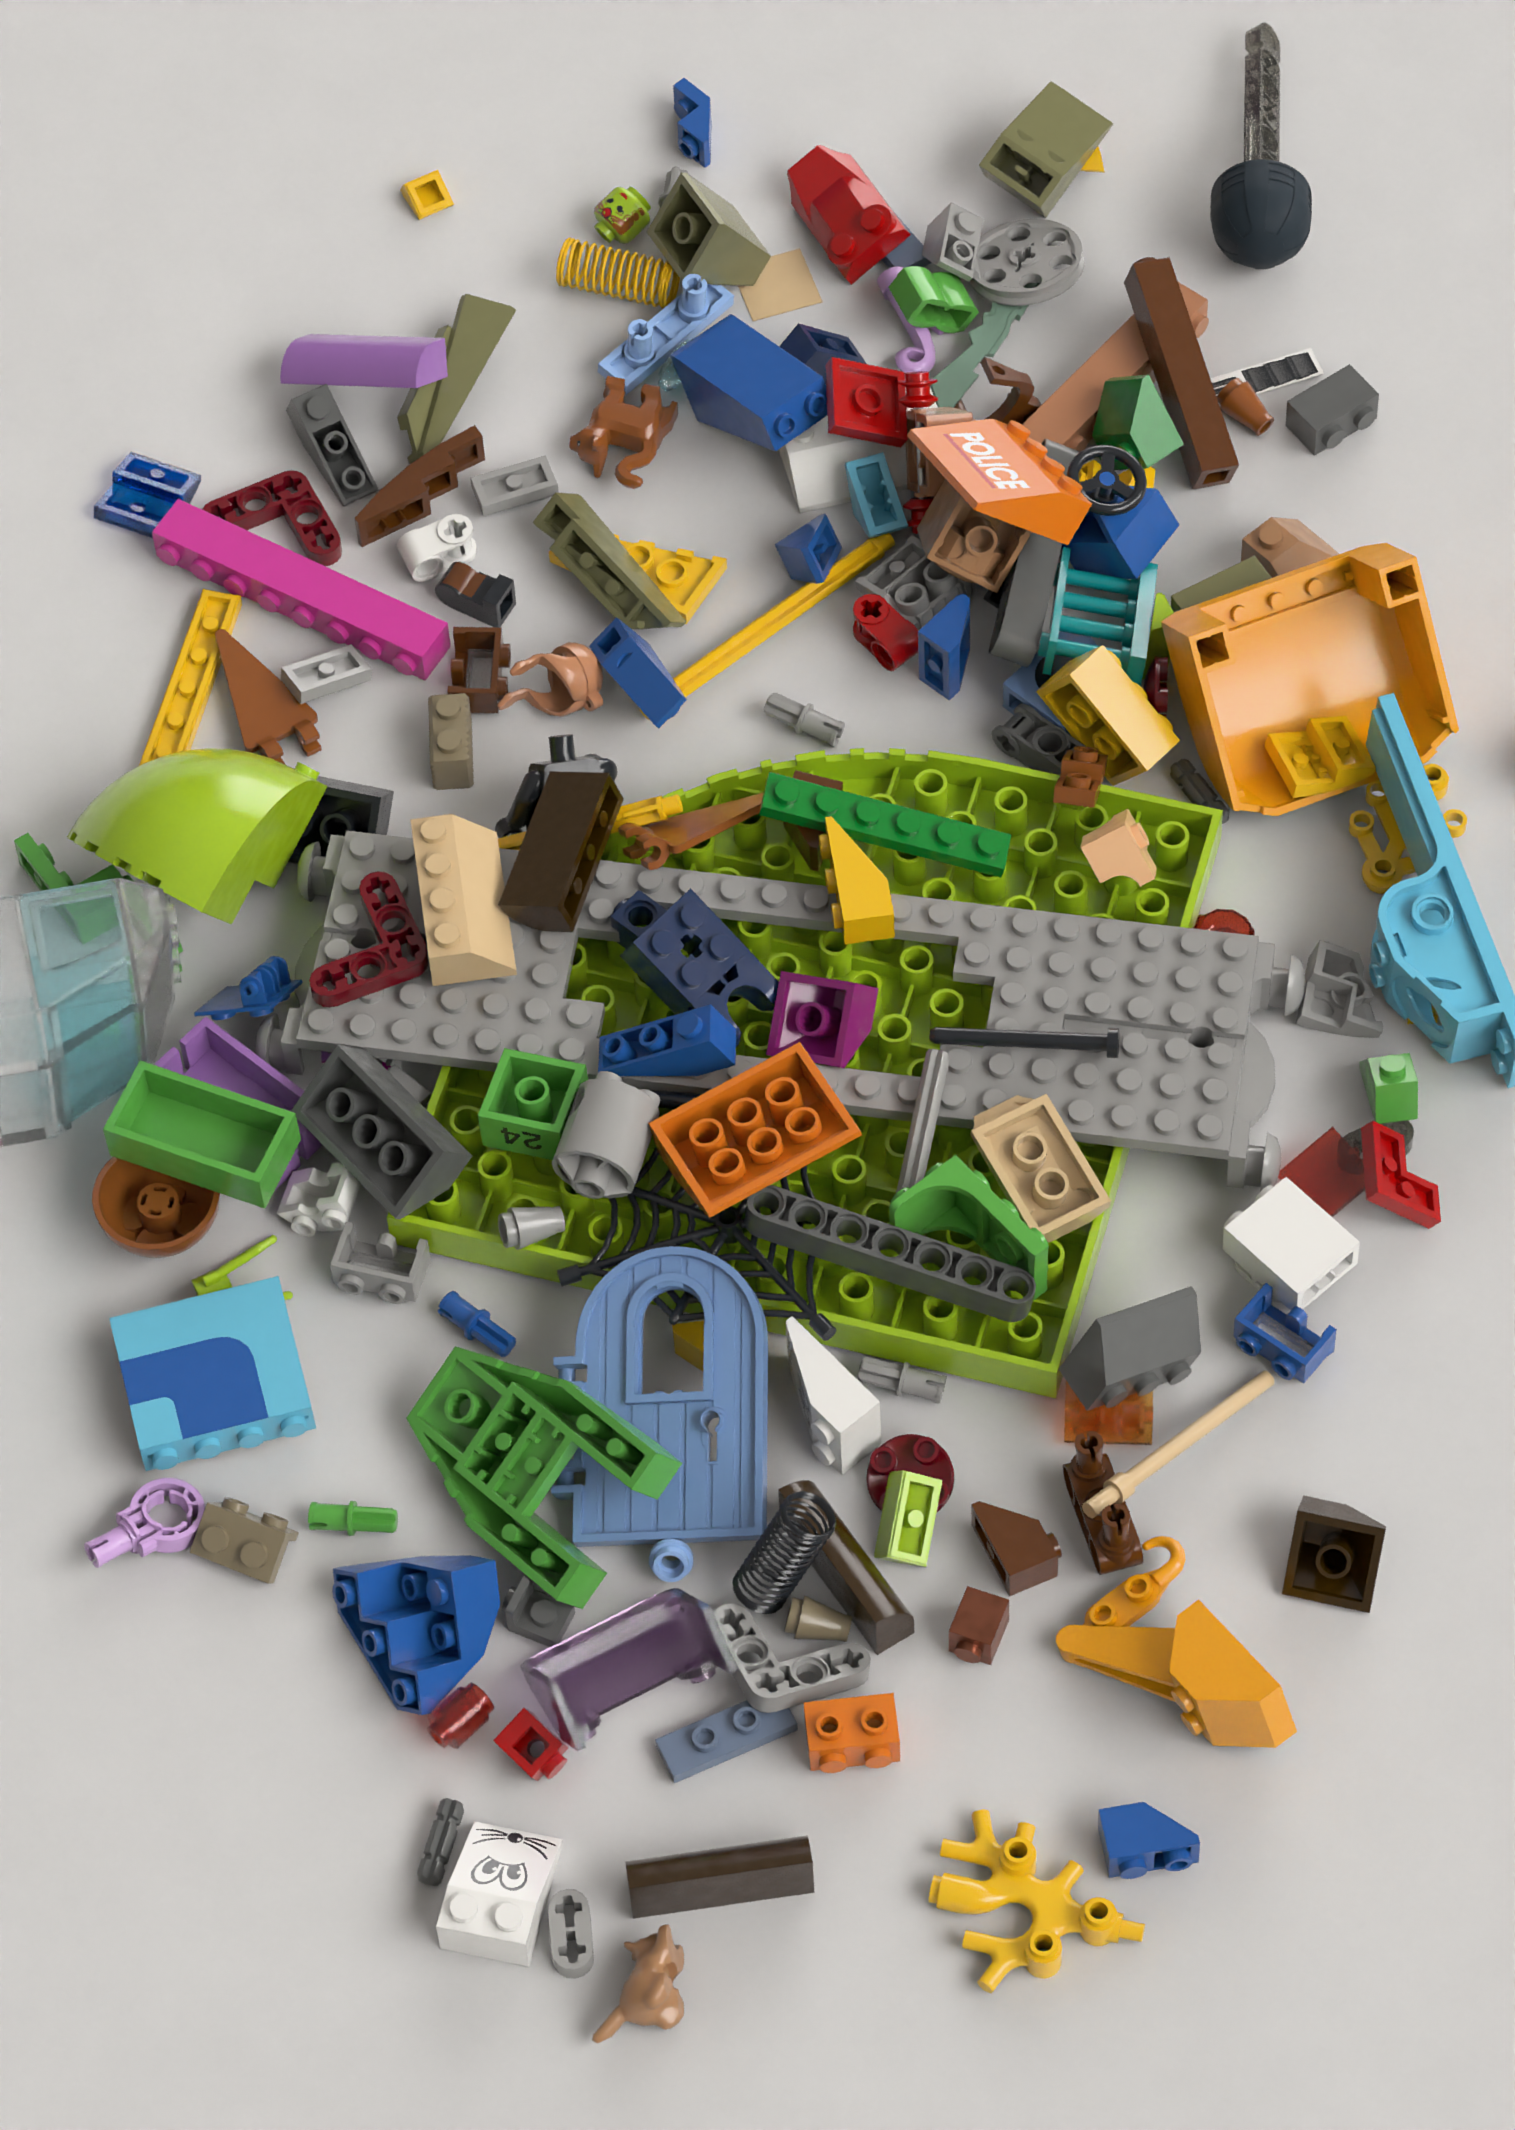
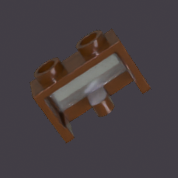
[447,627,511,713]

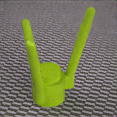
[191,1235,293,1300]

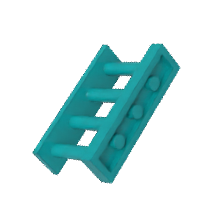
[1037,547,1158,686]

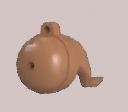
[497,642,603,717]

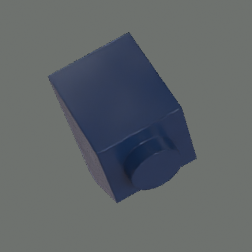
[779,323,867,384]

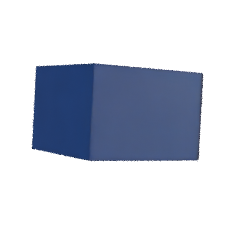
[775,513,842,584]

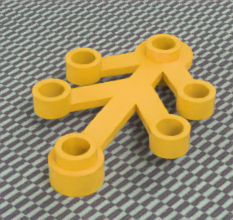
[1349,764,1467,894]

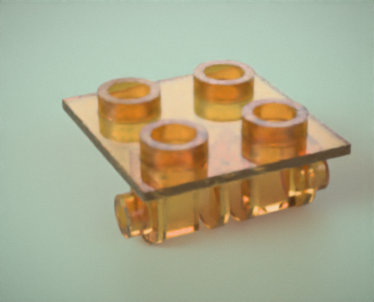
[1064,1381,1153,1445]

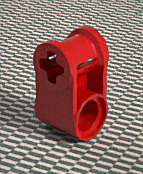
[853,594,919,672]

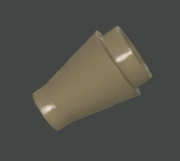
[784,1595,852,1642]

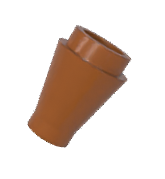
[1217,378,1274,436]

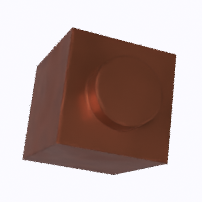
[949,1586,1009,1665]

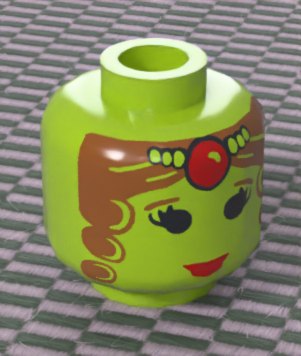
[594,186,651,244]

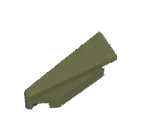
[533,492,686,630]

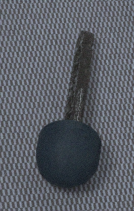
[1210,22,1312,269]

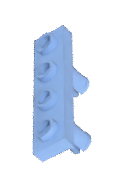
[598,274,734,395]

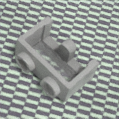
[330,1222,431,1304]

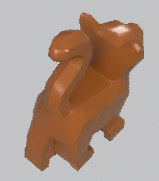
[569,376,678,489]

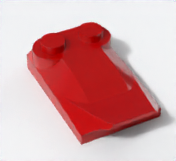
[787,145,911,285]

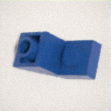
[673,78,712,168]

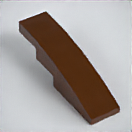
[355,425,485,547]

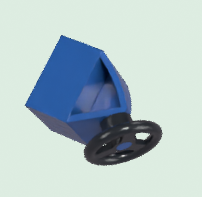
[1061,445,1179,579]

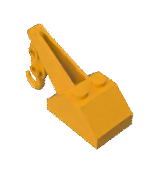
[1056,1536,1297,1748]

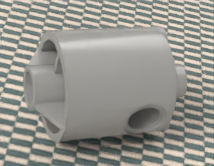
[552,1071,660,1199]

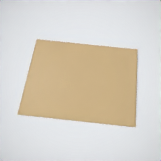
[738,248,823,321]

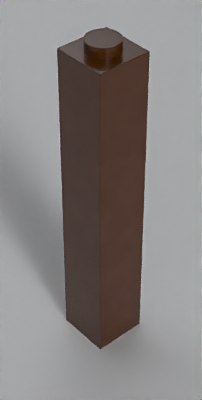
[1124,257,1239,489]

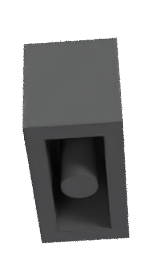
[1285,364,1379,456]

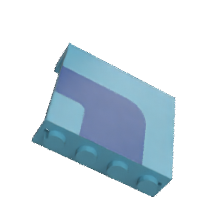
[109,1276,316,1471]

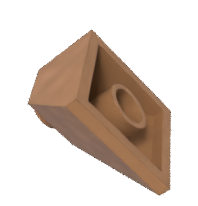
[1241,517,1339,578]

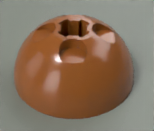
[92,1157,220,1258]

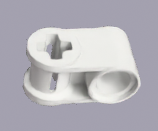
[397,514,477,582]

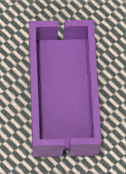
[154,1016,322,1190]

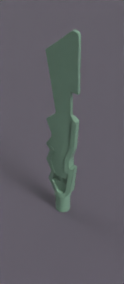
[931,283,1039,408]

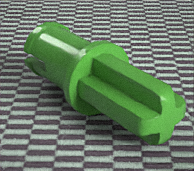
[308,1501,398,1536]

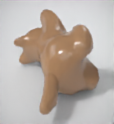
[592,1924,684,2043]

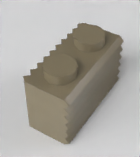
[428,693,474,790]

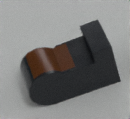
[435,562,516,627]

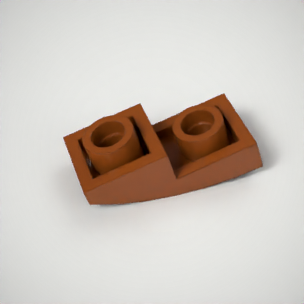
[1053,746,1108,808]

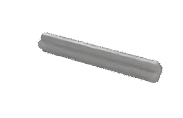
[896,1049,950,1193]

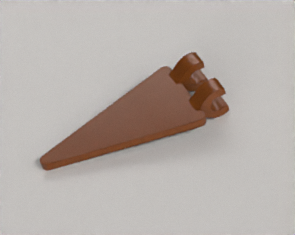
[215,629,322,764]
[618,793,763,870]

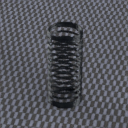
[732,1491,836,1614]

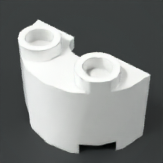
[277,1162,361,1237]

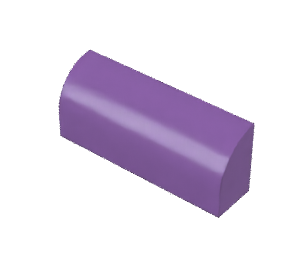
[280,334,448,388]

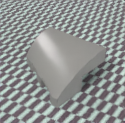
[1296,940,1383,1038]

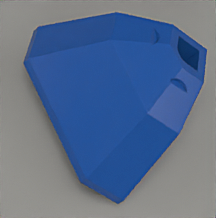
[332,1555,500,1715]

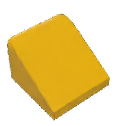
[400,170,454,220]

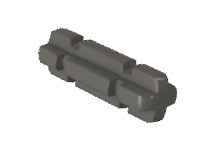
[1170,758,1230,824]
[417,1798,464,1886]

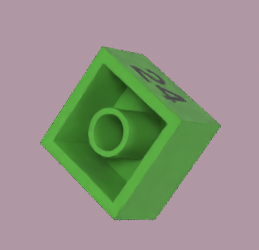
[478,1048,588,1160]

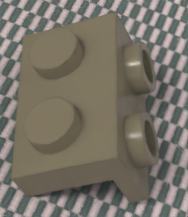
[190,1497,299,1584]

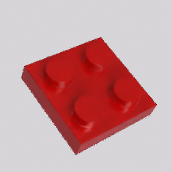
[826,357,908,448]

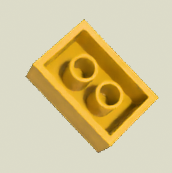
[1036,645,1180,786]

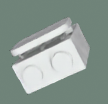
[1223,1177,1360,1310]

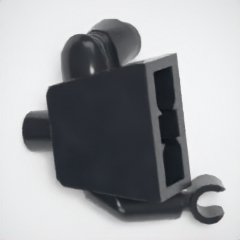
[495,734,618,838]

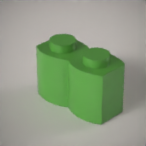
[888,266,979,333]

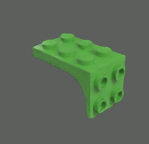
[889,1155,1049,1300]

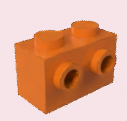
[803,1693,900,1773]

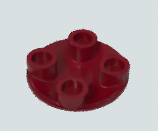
[1143,656,1168,718]
[866,1434,955,1512]

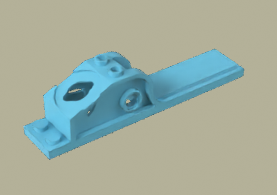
[1366,693,1515,1088]

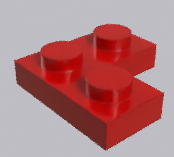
[1361,1120,1441,1229]

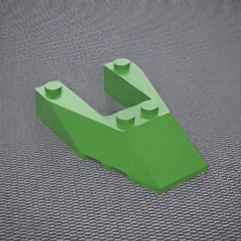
[406,1346,682,1609]

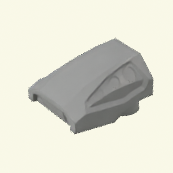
[855,535,973,630]

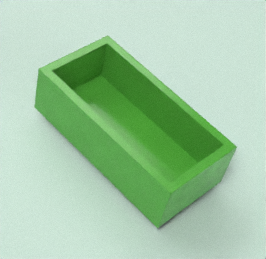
[103,1060,301,1209]

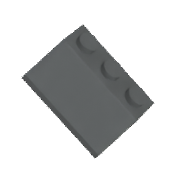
[1059,1286,1201,1411]

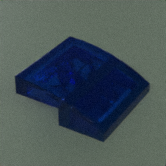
[94,451,201,538]

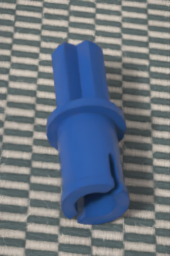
[438,1291,516,1357]

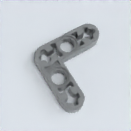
[710,1603,871,1713]

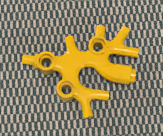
[928,1809,1145,1993]

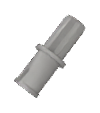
[764,693,845,747]
[858,1357,947,1403]

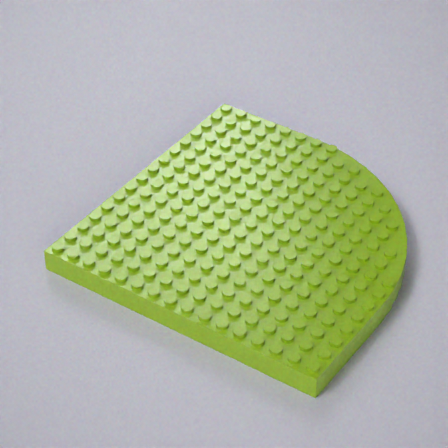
[387,748,1223,1399]

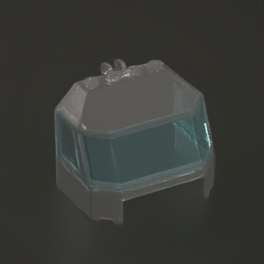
[0,878,181,1147]

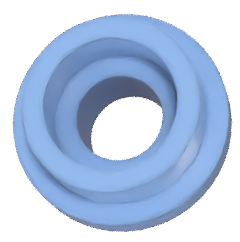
[649,1539,694,1582]

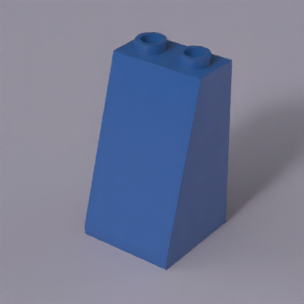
[670,314,827,452]

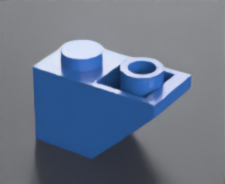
[1098,1802,1200,1879]

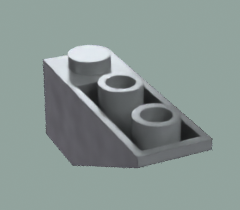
[286,384,379,506]

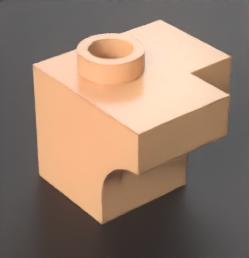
[1080,809,1157,886]

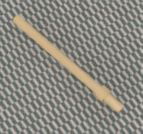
[1082,1371,1274,1518]

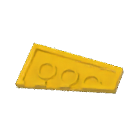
[549,534,727,625]

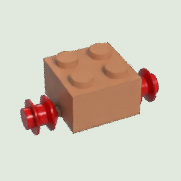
[898,371,976,534]

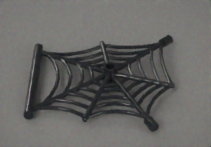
[556,1089,836,1341]

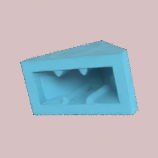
[845,452,908,539]

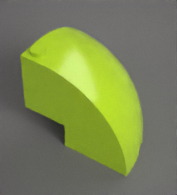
[67,748,328,925]

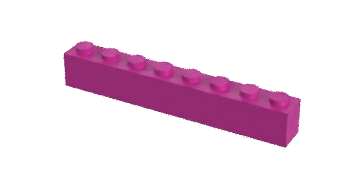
[152,499,451,681]

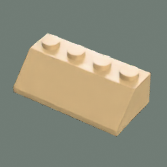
[410,814,517,986]

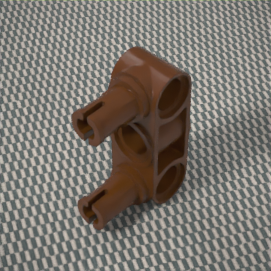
[1062,1431,1143,1575]

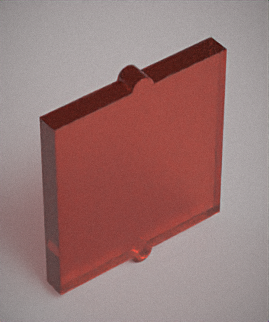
[1278,1127,1365,1217]

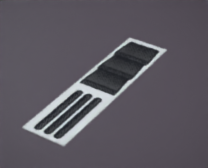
[1210,348,1324,406]

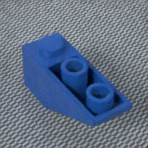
[589,617,687,728]
[598,1004,736,1076]

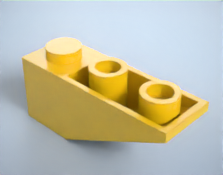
[819,816,895,945]

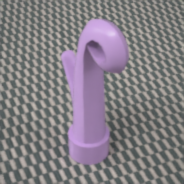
[877,266,944,373]

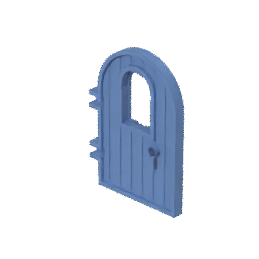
[551,1246,768,1547]

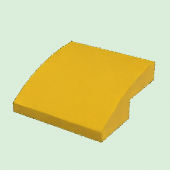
[1264,716,1376,798]

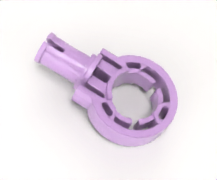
[84,1478,205,1568]

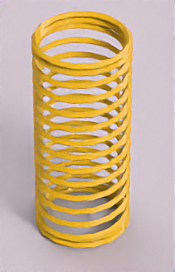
[556,237,680,309]

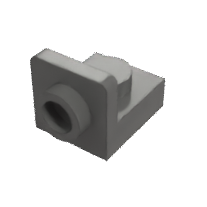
[502,1575,575,1650]

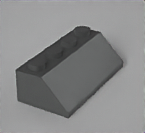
[291,1045,472,1219]

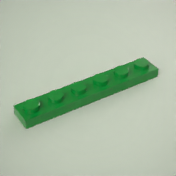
[759,772,1011,878]

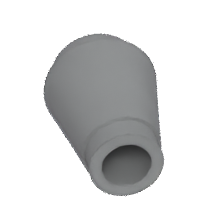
[498,1206,565,1250]

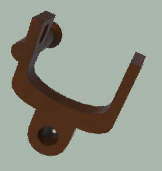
[954,357,1041,424]

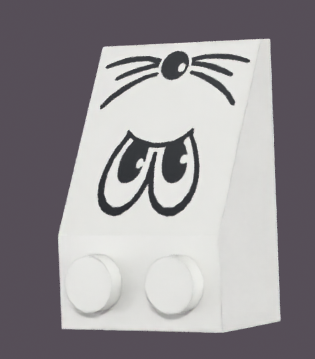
[786,1316,881,1475]
[436,1821,563,1967]

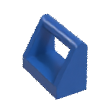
[918,594,970,700]

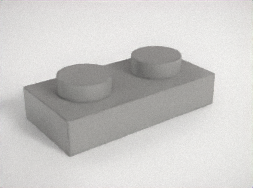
[470,455,559,516]
[281,644,372,704]

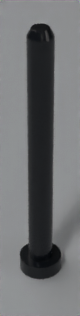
[929,1027,1120,1058]

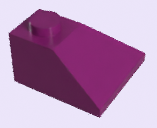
[766,971,879,1068]

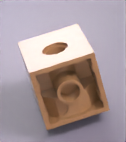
[917,479,1032,593]

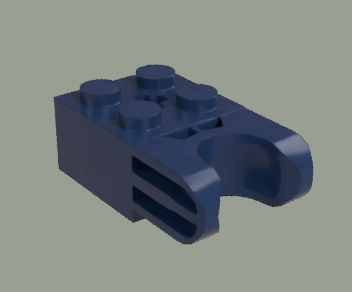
[620,888,779,1048]

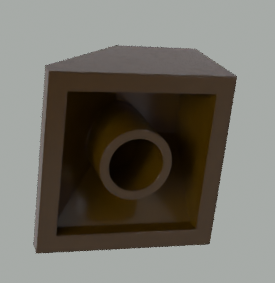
[1282,1495,1387,1613]

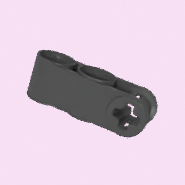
[991,703,1085,775]

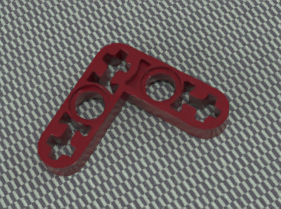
[202,470,342,566]
[309,871,429,1008]

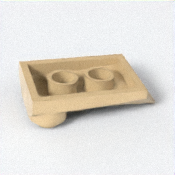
[970,1093,1111,1242]

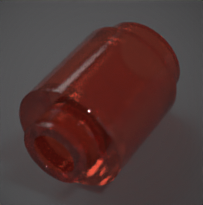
[427,1682,494,1749]

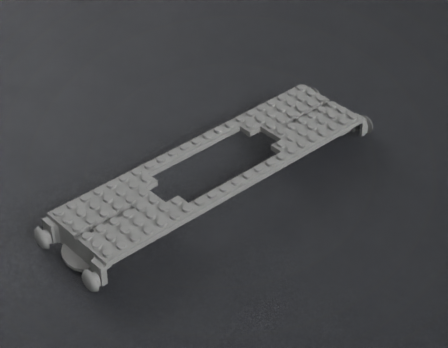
[255,831,1305,1192]

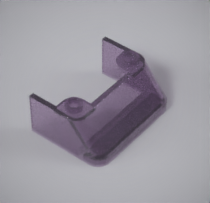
[520,1588,738,1751]

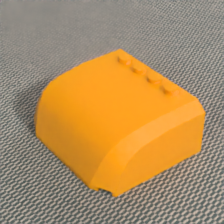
[1161,543,1459,816]

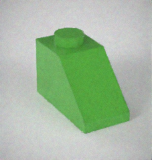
[1359,1053,1418,1124]

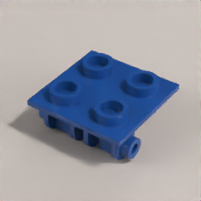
[194,956,303,1020]

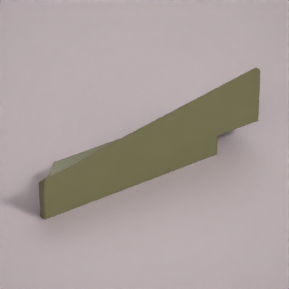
[397,294,516,464]

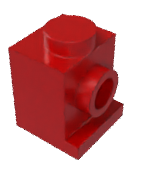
[493,1708,568,1781]

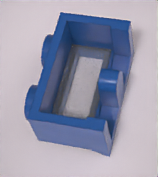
[1233,1283,1337,1384]

